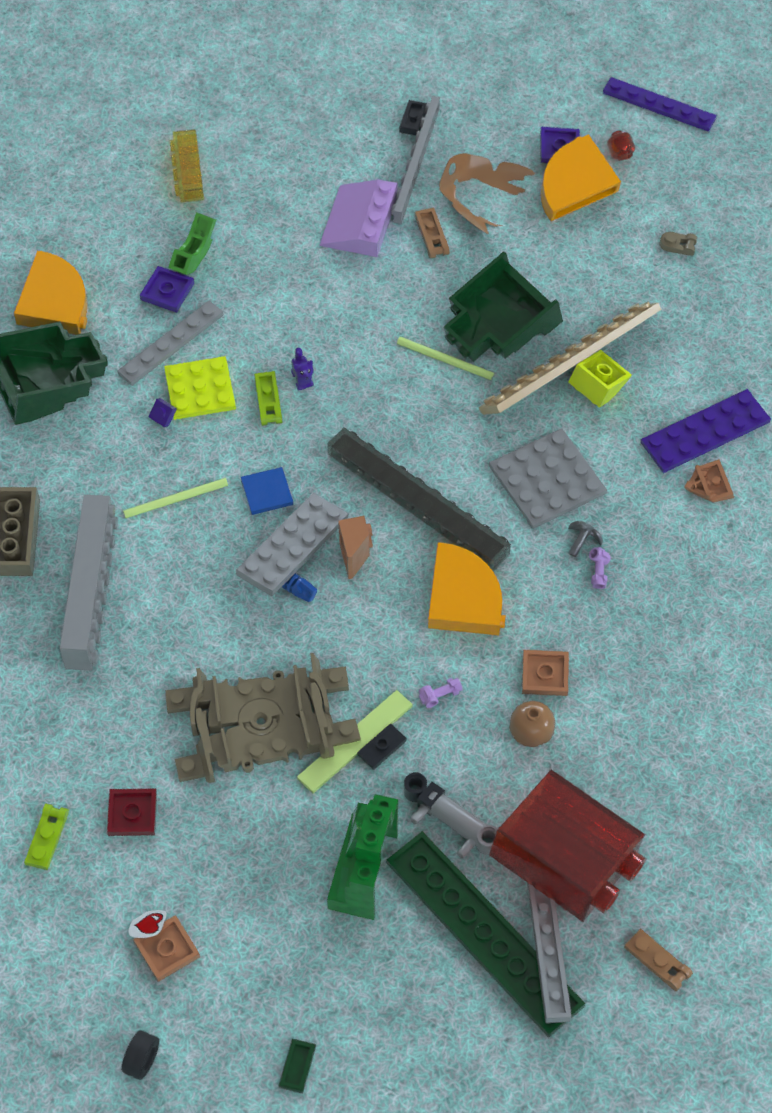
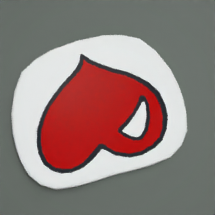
[128,910,167,938]

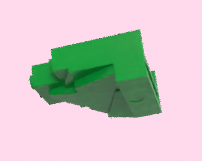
[327,794,398,920]

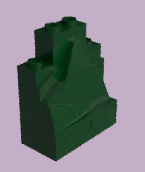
[444,251,563,362]
[0,322,108,425]

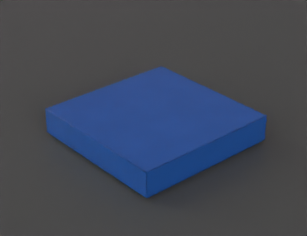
[241,467,293,515]

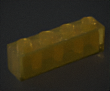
[170,129,204,202]

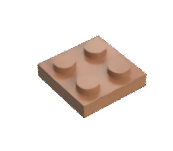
[522,650,569,696]
[133,915,200,982]

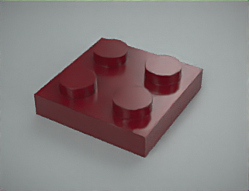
[107,788,157,836]

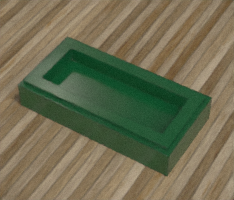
[279,1038,316,1094]

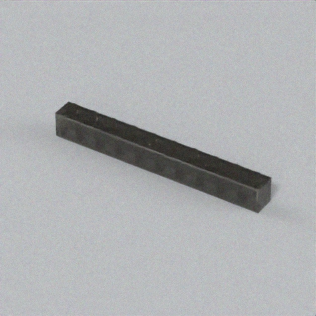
[327,427,511,572]

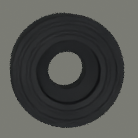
[121,1030,160,1080]

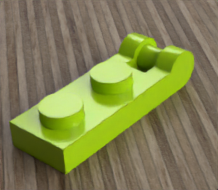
[254,371,283,426]
[24,803,69,870]

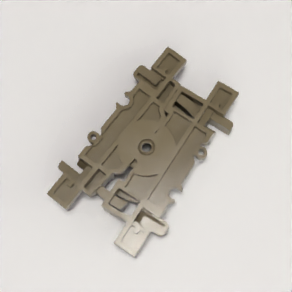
[165,653,361,783]

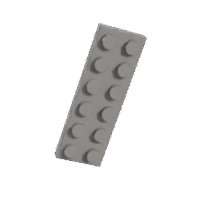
[236,493,349,596]

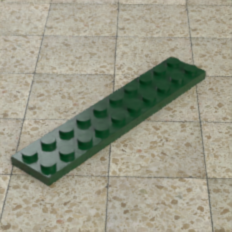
[386,831,586,1038]

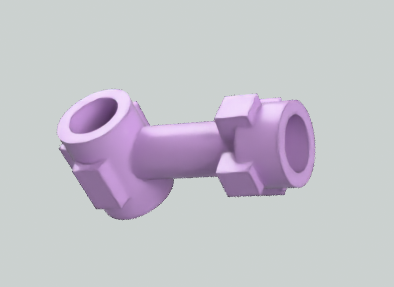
[589,547,611,589]
[419,678,463,708]

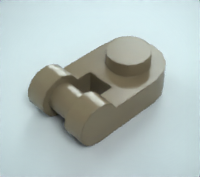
[660,232,697,256]

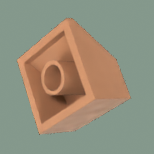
[338,516,373,579]

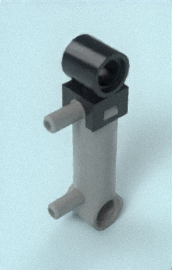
[404,772,500,858]

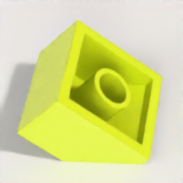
[568,350,632,408]

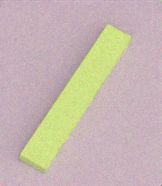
[297,690,413,794]

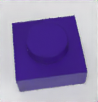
[148,398,177,427]

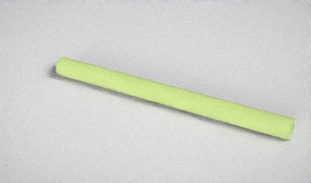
[397,337,494,380]
[123,478,228,518]

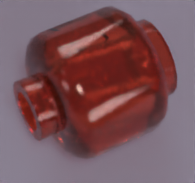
[607,130,635,161]

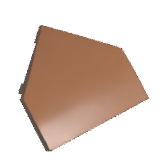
[684,459,734,503]

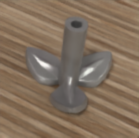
[568,521,603,557]

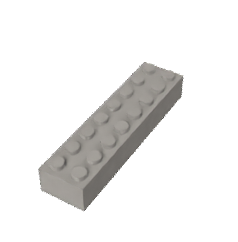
[60,495,118,671]

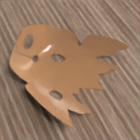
[439,153,535,234]

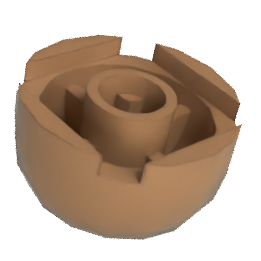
[509,701,556,747]

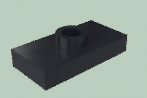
[399,100,427,136]
[357,723,407,770]

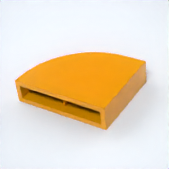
[541,134,621,221]
[14,251,88,335]
[428,542,506,635]

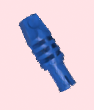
[282,573,317,602]

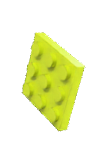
[164,356,236,420]

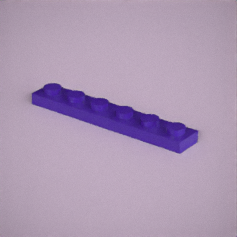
[603,77,717,132]

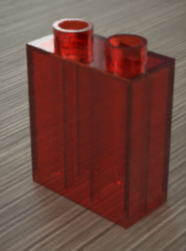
[489,769,647,922]

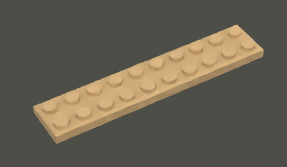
[478,302,662,415]

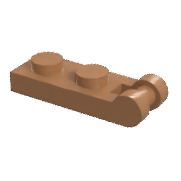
[415,207,450,259]
[624,928,693,991]

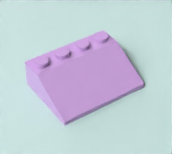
[320,179,397,257]

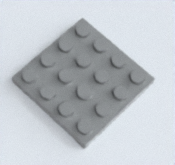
[489,428,607,529]

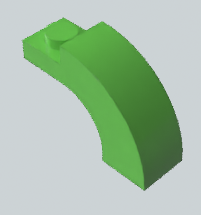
[168,212,217,275]

